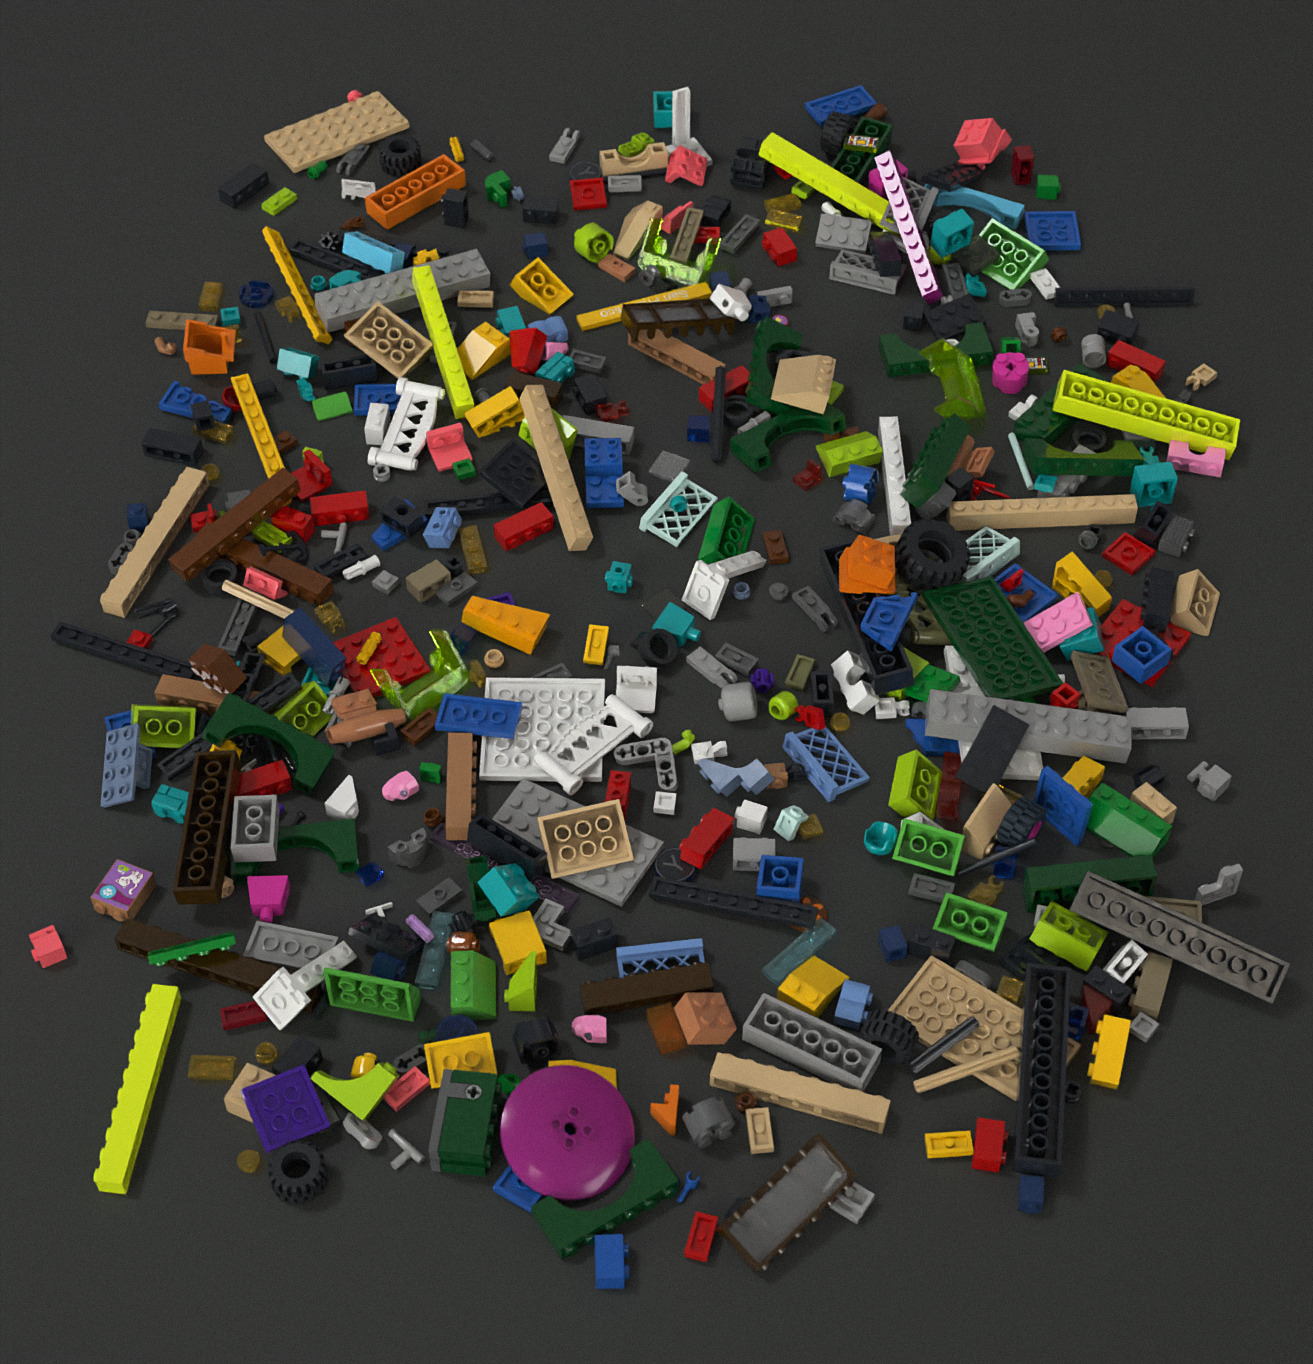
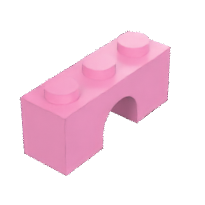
[1166,440,1226,477]

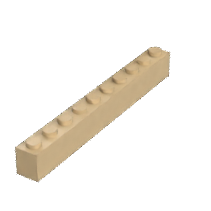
[519,385,593,551]
[100,467,209,618]
[946,494,1138,531]

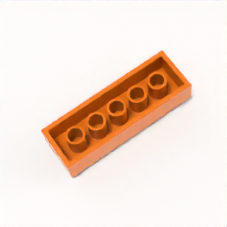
[365,154,466,230]

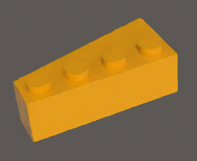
[461,596,550,655]

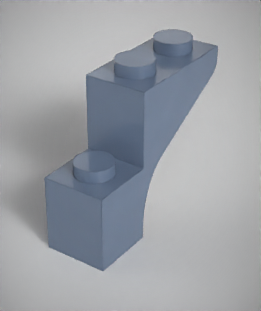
[697,759,775,797]

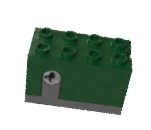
[428,1069,503,1177]

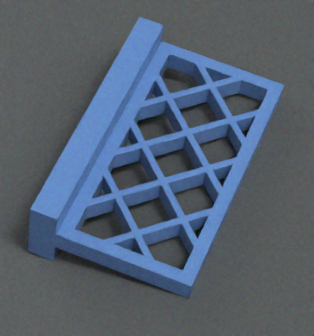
[782,726,870,802]
[616,938,705,978]

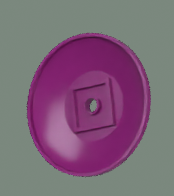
[500,1065,635,1201]

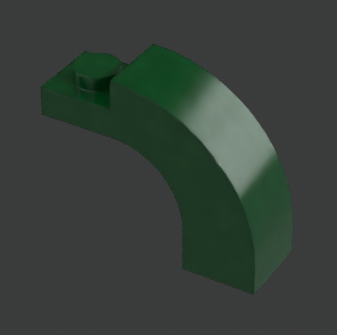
[465,855,496,921]

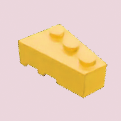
[464,386,525,438]
[1052,551,1112,618]
[1063,756,1105,798]
[1087,1015,1131,1089]

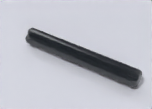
[908,1016,979,1073]

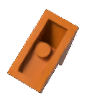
[650,1084,679,1136]

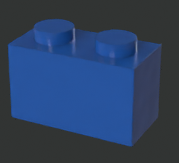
[595,1234,629,1289]

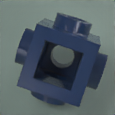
[747,295,771,323]

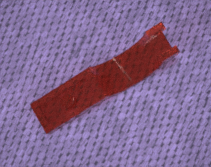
[936,751,962,821]

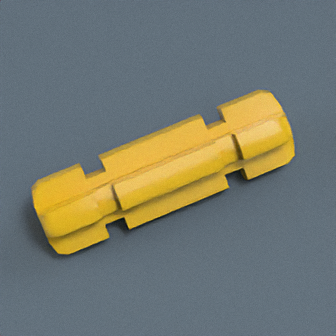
[449,136,464,162]
[356,631,382,665]

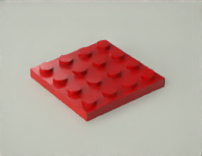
[1094,599,1191,688]
[333,617,431,698]

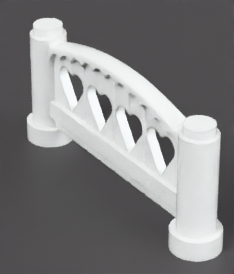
[368,377,445,471]
[534,694,654,795]

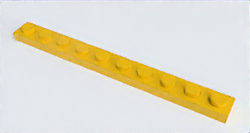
[262,226,333,345]

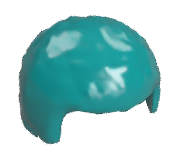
[864,821,898,855]

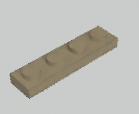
[670,207,704,265]
[146,310,219,330]

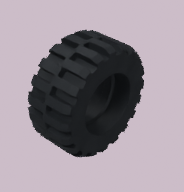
[895,519,970,592]

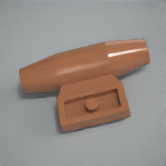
[944,435,995,482]
[326,689,406,744]

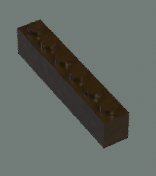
[580,961,714,1015]

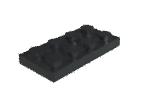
[921,161,982,192]
[955,705,1030,794]

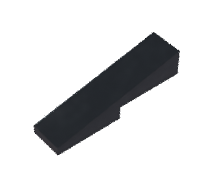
[232,652,266,702]

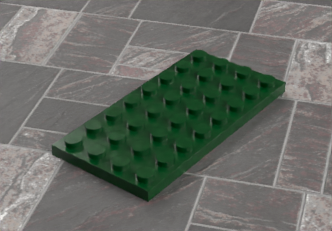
[922,576,1064,701]

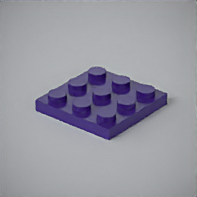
[240,1064,330,1154]

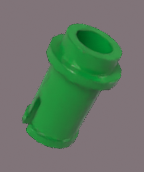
[307,160,328,179]

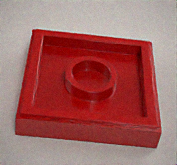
[570,177,607,211]
[1102,532,1156,576]

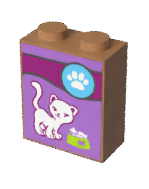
[90,859,157,921]

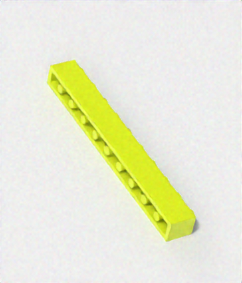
[758,132,901,238]
[412,265,474,419]
[94,984,181,1194]

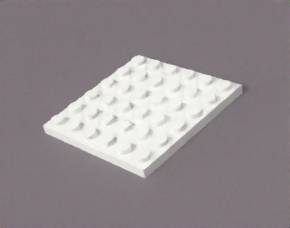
[479,678,605,782]

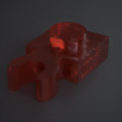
[596,400,630,422]

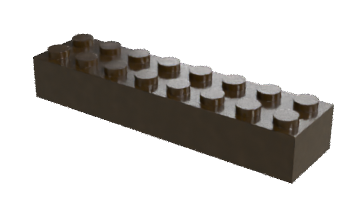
[172,750,242,905]

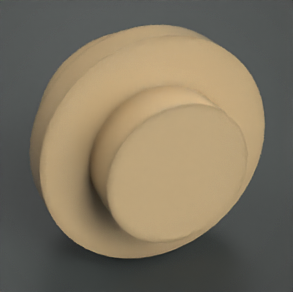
[484,649,504,668]

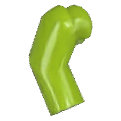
[672,729,695,755]

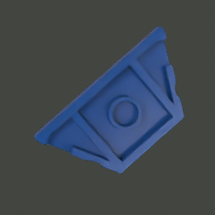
[860,592,918,651]
[905,719,961,757]

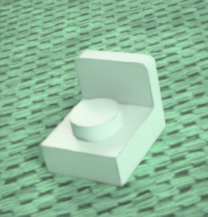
[773,805,809,841]

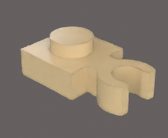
[1185,363,1217,390]

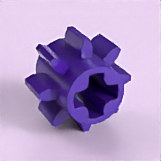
[750,668,774,693]

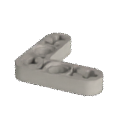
[614,738,678,793]

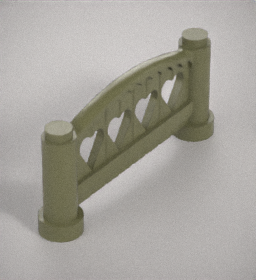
[894,557,953,646]

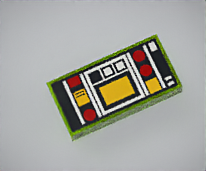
[844,134,879,153]
[1025,357,1048,374]

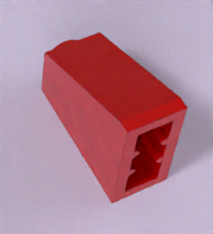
[510,328,547,375]

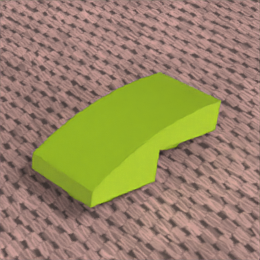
[618,132,654,157]

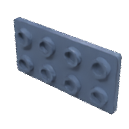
[101,723,153,808]

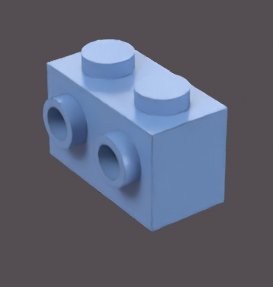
[423,507,462,548]

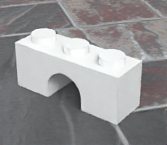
[831,650,880,714]

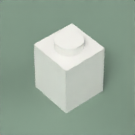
[734,800,768,834]

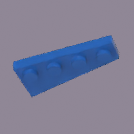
[158,380,232,426]

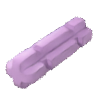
[406,914,434,943]

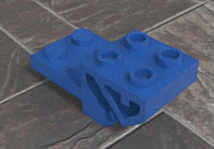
[584,438,624,508]

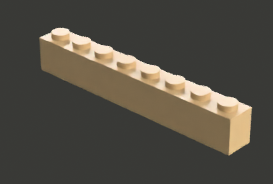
[710,1052,891,1134]

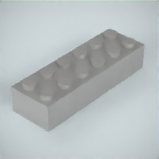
[742,993,882,1092]

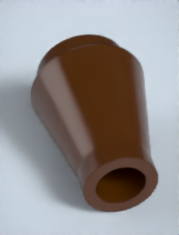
[864,103,887,120]

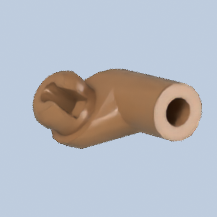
[155,337,177,355]

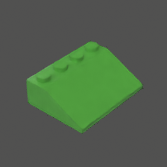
[961,218,1049,290]
[323,967,421,1022]

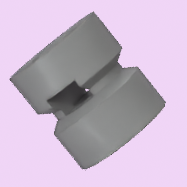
[1081,334,1106,368]

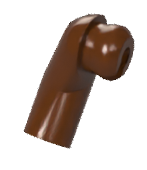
[1006,590,1034,608]

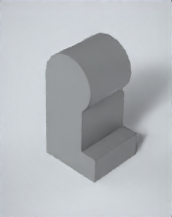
[1015,312,1039,346]
[616,471,648,506]

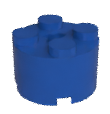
[843,463,879,504]

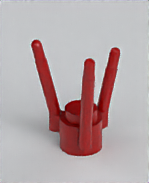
[971,479,1011,501]

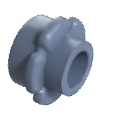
[512,186,525,202]
[732,582,750,599]

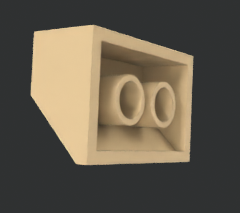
[1170,569,1220,636]
[962,783,1012,860]

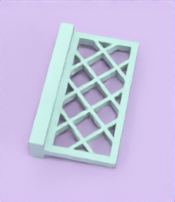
[639,471,718,547]
[937,526,1020,583]

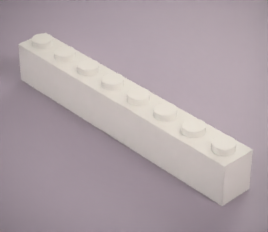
[878,417,911,536]

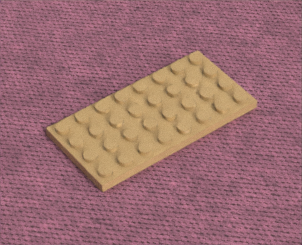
[264,91,410,173]
[888,955,1081,1101]

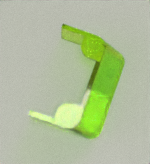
[638,217,721,286]
[919,338,986,419]
[370,629,470,719]

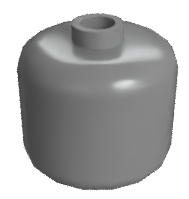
[718,682,758,722]

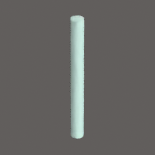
[1008,433,1034,490]

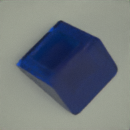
[355,862,384,887]

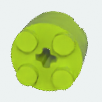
[574,222,614,263]

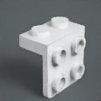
[616,666,657,713]

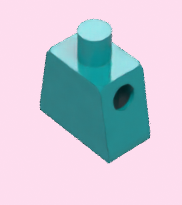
[652,602,701,647]

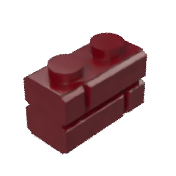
[1010,145,1035,185]

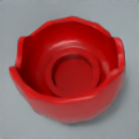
[222,386,242,412]

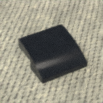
[999,934,1062,983]

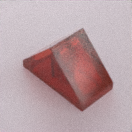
[1080,985,1113,1034]

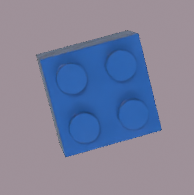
[1112,626,1172,684]
[757,855,804,904]

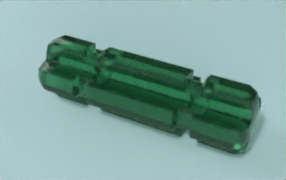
[1130,439,1156,451]

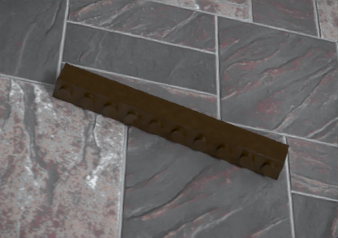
[114,918,322,1014]

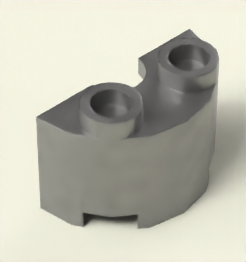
[832,499,875,535]
[388,827,428,868]

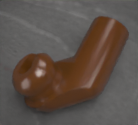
[340,216,364,230]

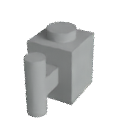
[1187,761,1232,802]

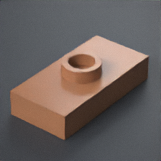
[598,253,636,282]

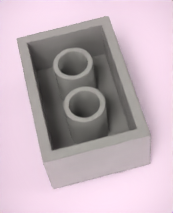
[231,795,280,862]

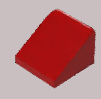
[999,568,1024,593]

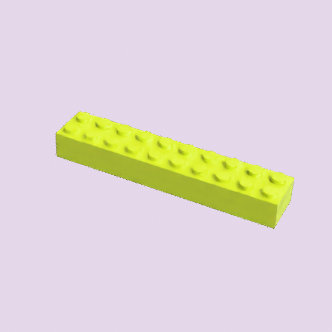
[1052,370,1240,460]

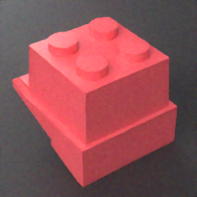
[954,118,1012,170]

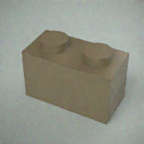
[406,559,451,603]

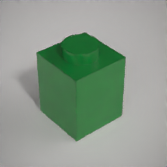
[1036,174,1061,200]
[1000,337,1021,354]

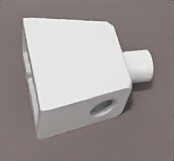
[710,284,752,321]

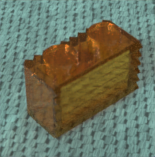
[646,1002,686,1055]

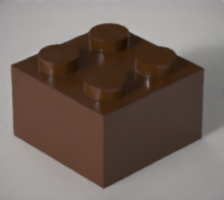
[188,644,247,694]

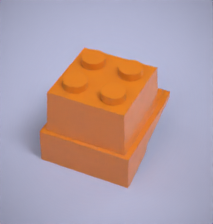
[183,320,236,375]
[839,535,895,594]

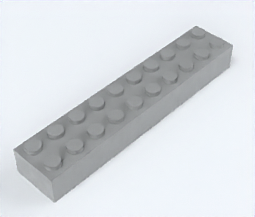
[315,249,490,333]
[925,689,1131,763]

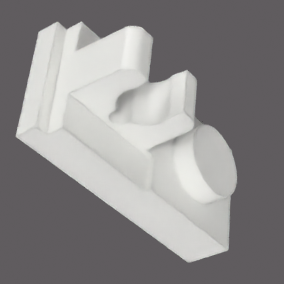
[341,179,376,200]

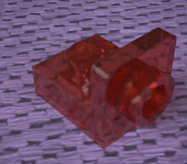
[793,459,822,491]

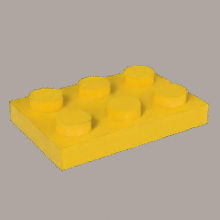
[424,1032,498,1089]

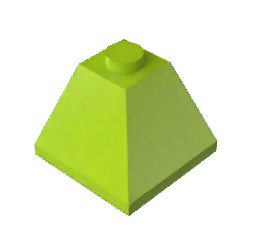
[504,951,538,1012]

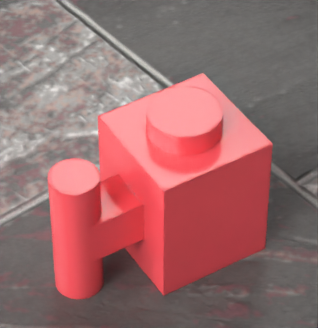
[29,925,67,968]

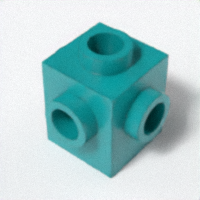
[605,561,633,594]

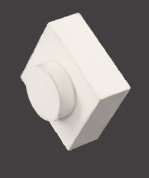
[653,791,676,815]

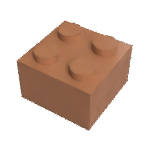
[674,993,737,1045]

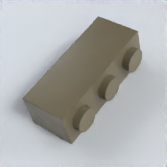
[1128,952,1173,1021]

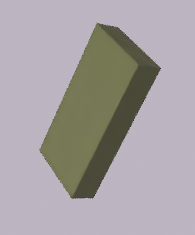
[784,654,816,692]

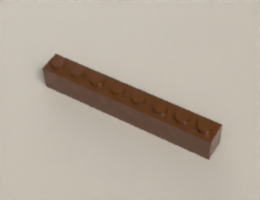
[168,468,301,582]
[194,522,334,607]

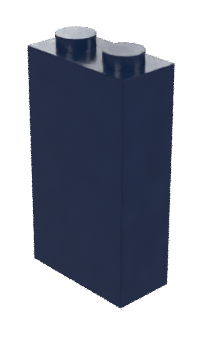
[282,608,346,687]

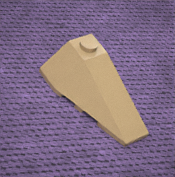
[613,201,662,261]

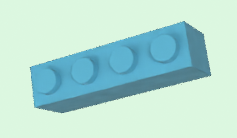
[342,232,405,274]

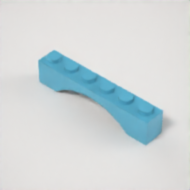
[922,184,1025,230]

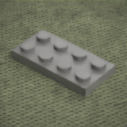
[243,921,339,971]

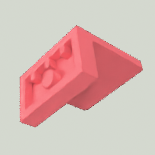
[665,145,707,186]
[426,422,473,472]

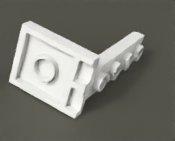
[666,87,712,167]
[682,551,766,620]
[253,941,357,1030]

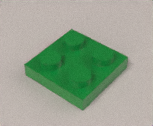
[904,664,961,703]

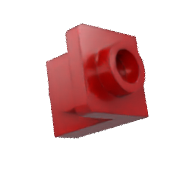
[190,503,218,533]

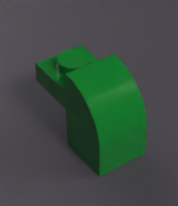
[485,170,511,208]

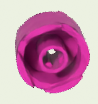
[992,353,1029,394]

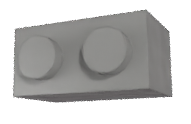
[733,837,775,871]

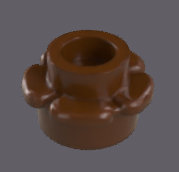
[1051,327,1068,343]
[423,808,443,827]
[735,1092,757,1114]

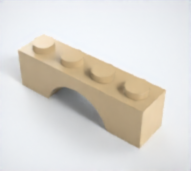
[600,142,668,176]

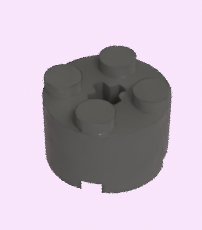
[682,1097,735,1149]

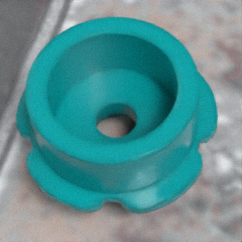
[310,276,327,292]
[670,495,688,512]

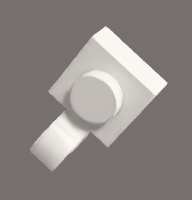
[1008,394,1038,420]
[875,697,910,719]
[691,741,727,765]

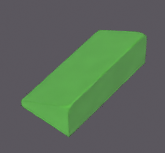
[312,392,353,422]

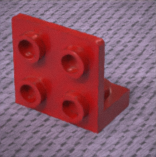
[291,449,333,502]

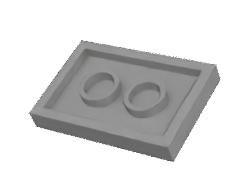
[815,213,872,254]

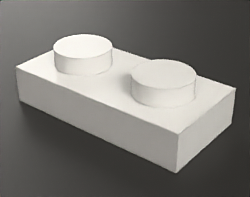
[1030,269,1060,300]

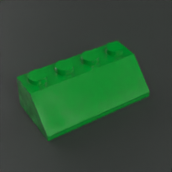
[698,496,755,565]
[1086,783,1172,858]

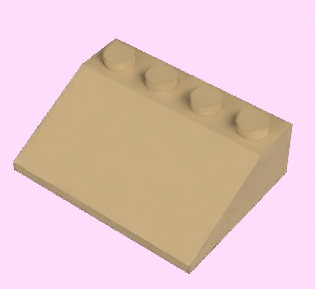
[344,301,433,379]
[771,355,836,414]
[537,799,634,879]

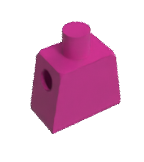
[247,875,290,923]

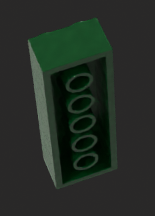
[831,116,893,186]
[1013,363,1109,445]
[900,413,971,509]
[1021,855,1157,913]

